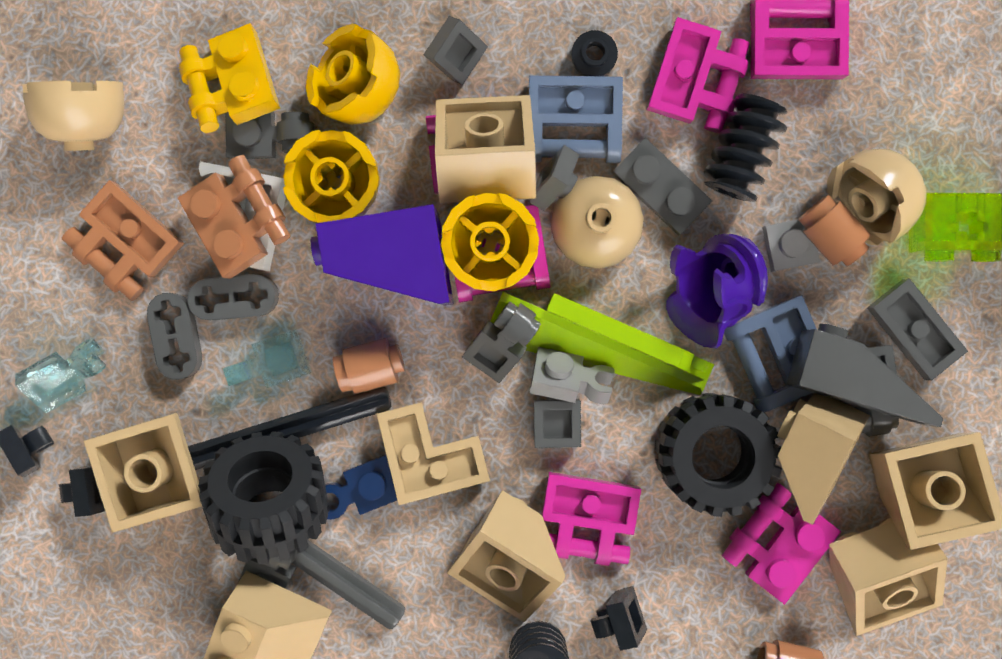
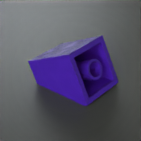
[310,204,454,306]

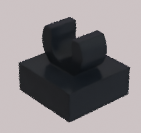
[0,425,54,477]
[58,465,105,517]
[590,586,648,651]

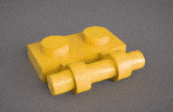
[178,23,280,133]

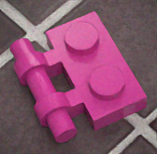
[646,17,750,133]
[542,472,642,566]
[721,483,841,605]

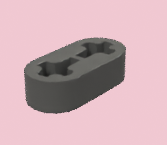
[187,274,279,320]
[147,293,202,380]

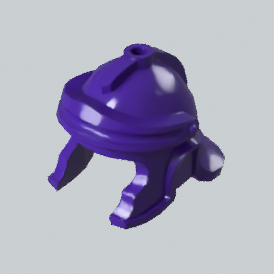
[666,234,768,349]

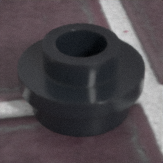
[571,30,618,76]

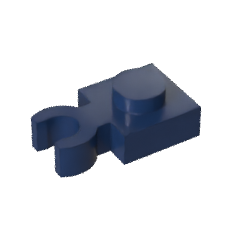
[325,454,397,520]

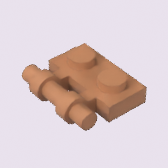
[178,155,291,279]
[62,180,185,301]

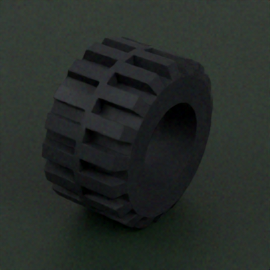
[654,393,782,517]
[198,432,329,564]

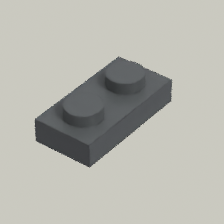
[612,138,712,236]
[867,278,968,381]

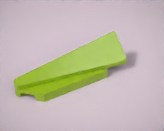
[490,292,715,395]

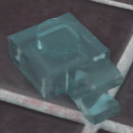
[222,330,312,388]
[15,338,106,413]

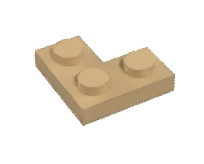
[376,402,490,506]

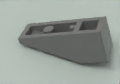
[786,323,943,428]

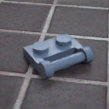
[529,75,623,163]
[724,295,817,413]

